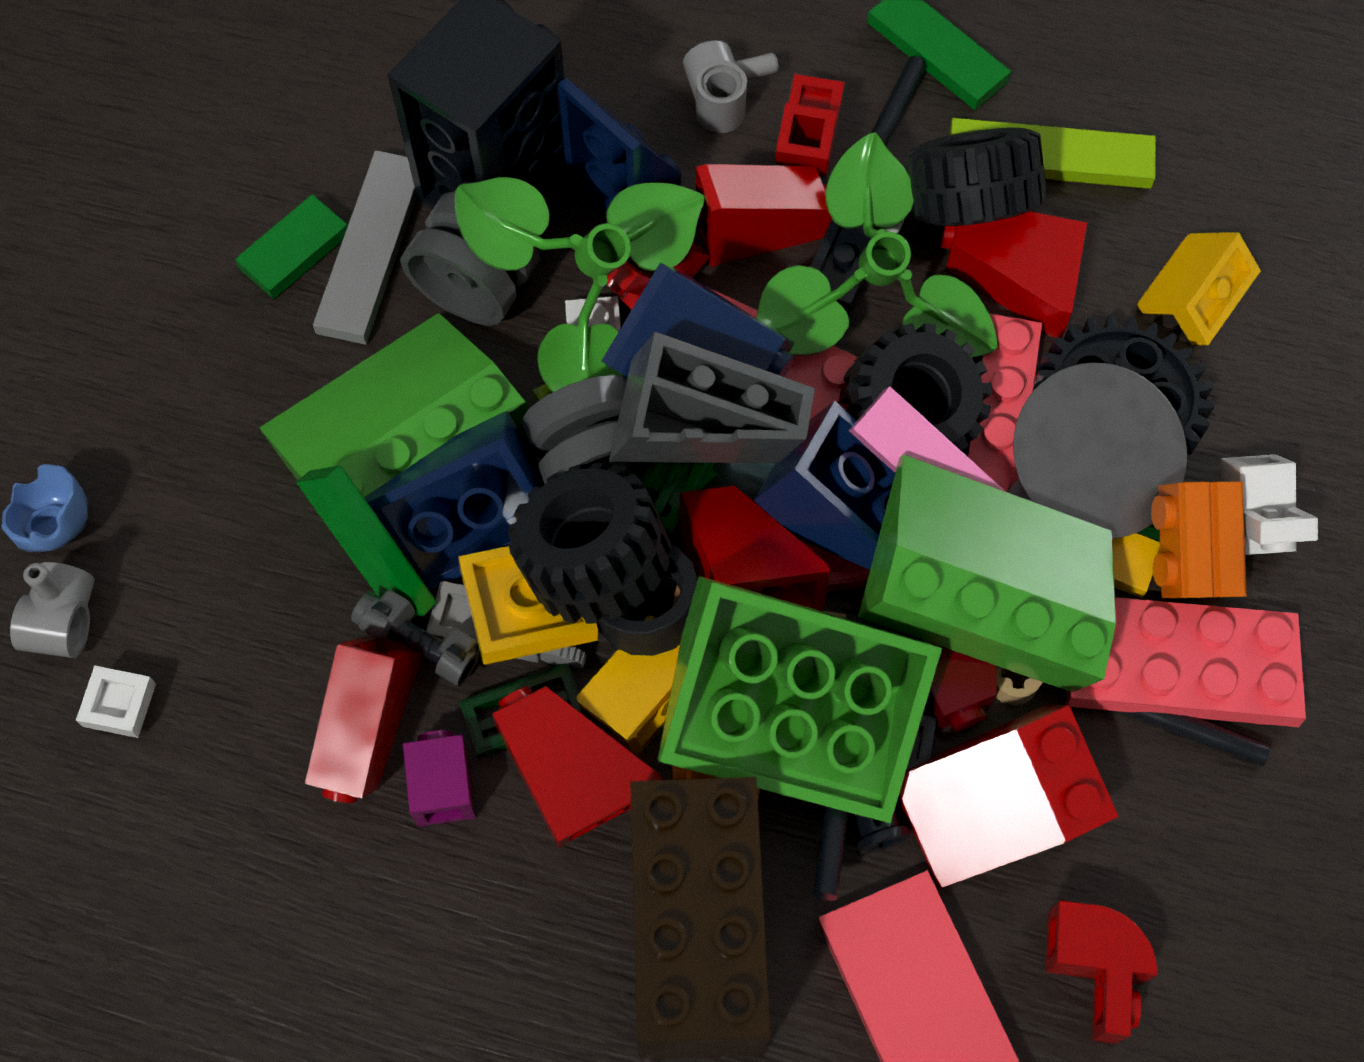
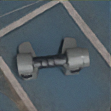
[351,589,480,687]

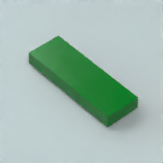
[867,0,1011,110]
[296,465,436,616]

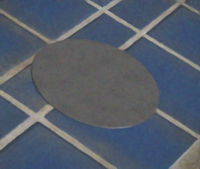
[1013,363,1187,539]

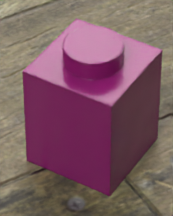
[403,730,476,827]

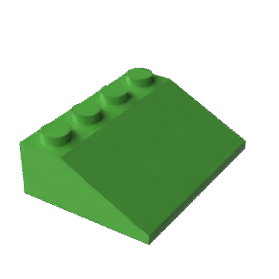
[259,313,527,497]
[858,454,1116,692]
[658,576,942,823]

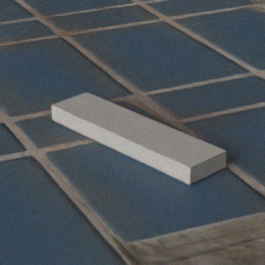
[313,150,417,345]

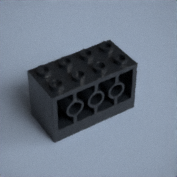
[387,0,567,210]

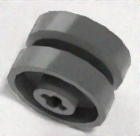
[400,191,540,326]
[521,375,660,486]

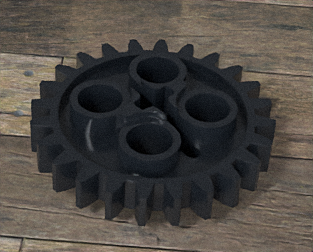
[1033,315,1214,455]

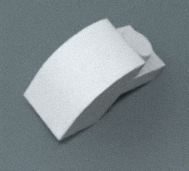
[1221,454,1318,555]

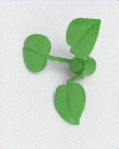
[756,132,998,358]
[455,177,705,392]

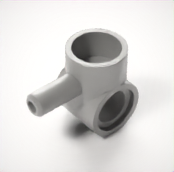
[683,40,779,133]
[10,562,95,658]

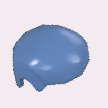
[1,464,88,553]

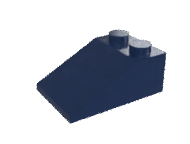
[558,78,681,212]
[754,401,895,570]
[364,411,543,591]

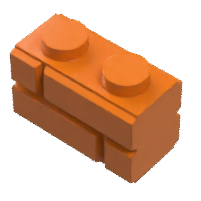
[1151,481,1246,598]

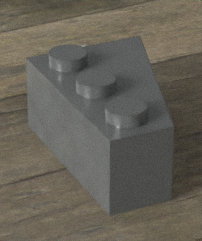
[609,332,815,463]

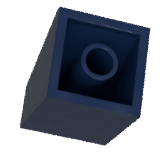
[601,263,795,377]

